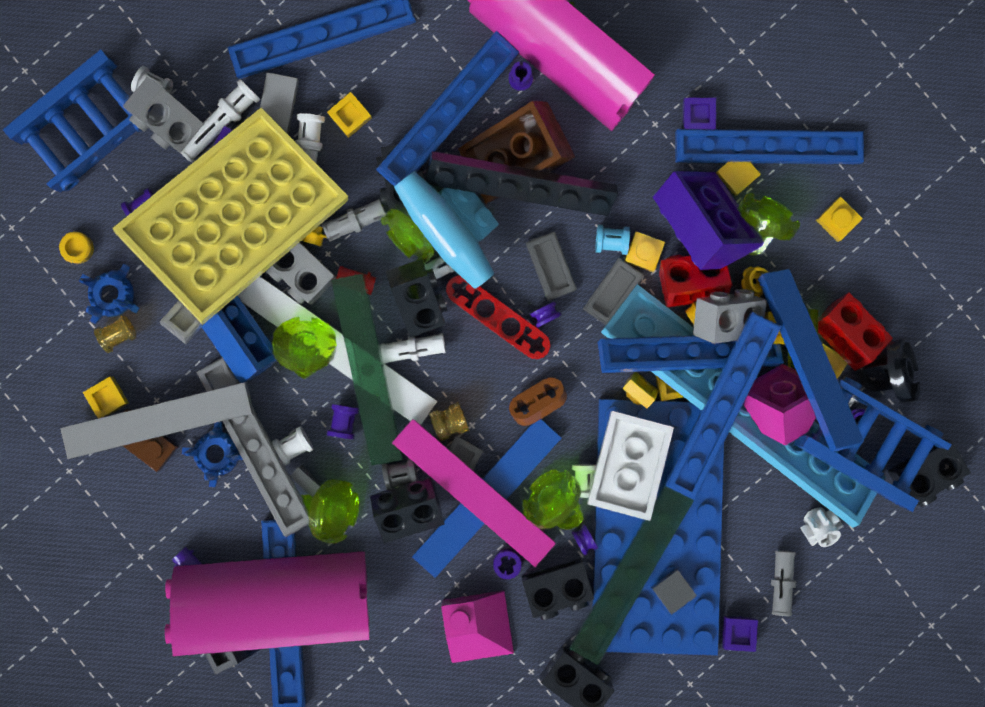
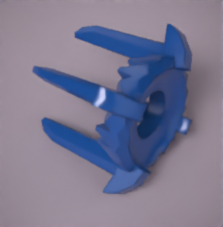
[78,264,140,324]
[182,421,243,487]

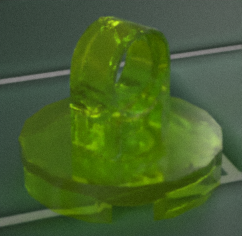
[738,193,800,255]
[381,209,434,265]
[272,317,337,379]
[522,469,583,530]
[301,479,359,544]

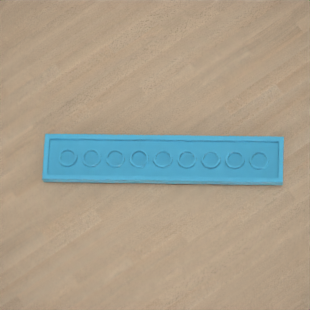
[601,284,886,528]

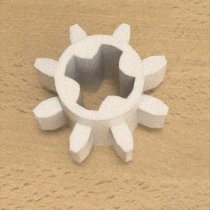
[801,508,843,547]

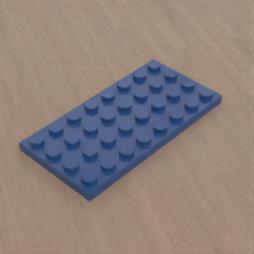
[591,399,724,655]

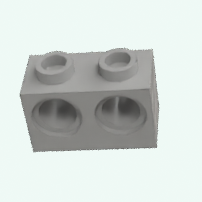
[123,77,203,153]
[266,242,336,305]
[693,289,767,344]

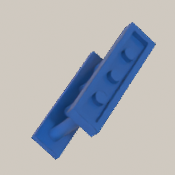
[2,49,152,193]
[793,377,952,512]

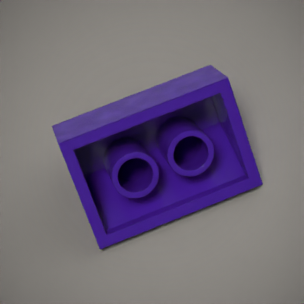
[653,171,764,270]

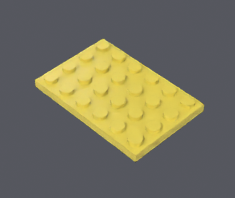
[113,108,348,325]

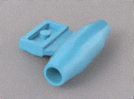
[394,171,499,289]

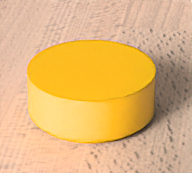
[59,232,94,264]

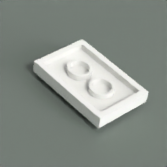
[587,411,674,521]

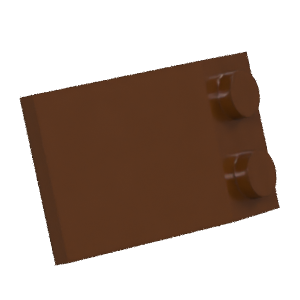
[458,101,575,204]

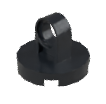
[860,339,920,403]

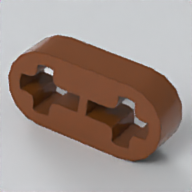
[509,378,567,426]

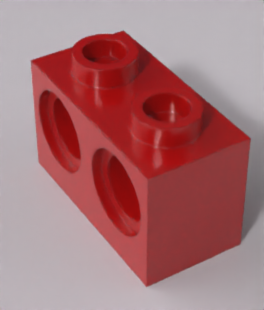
[659,255,732,308]
[813,293,893,371]

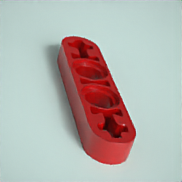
[446,276,550,359]

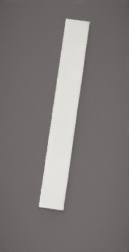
[238,276,438,425]

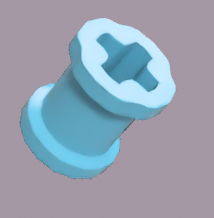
[595,224,630,255]

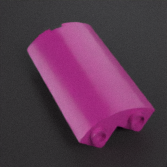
[467,0,655,131]
[165,551,369,656]

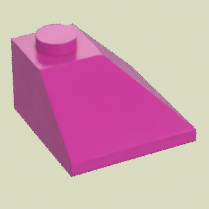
[743,364,816,446]
[441,590,514,663]

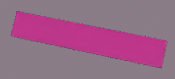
[392,419,556,567]

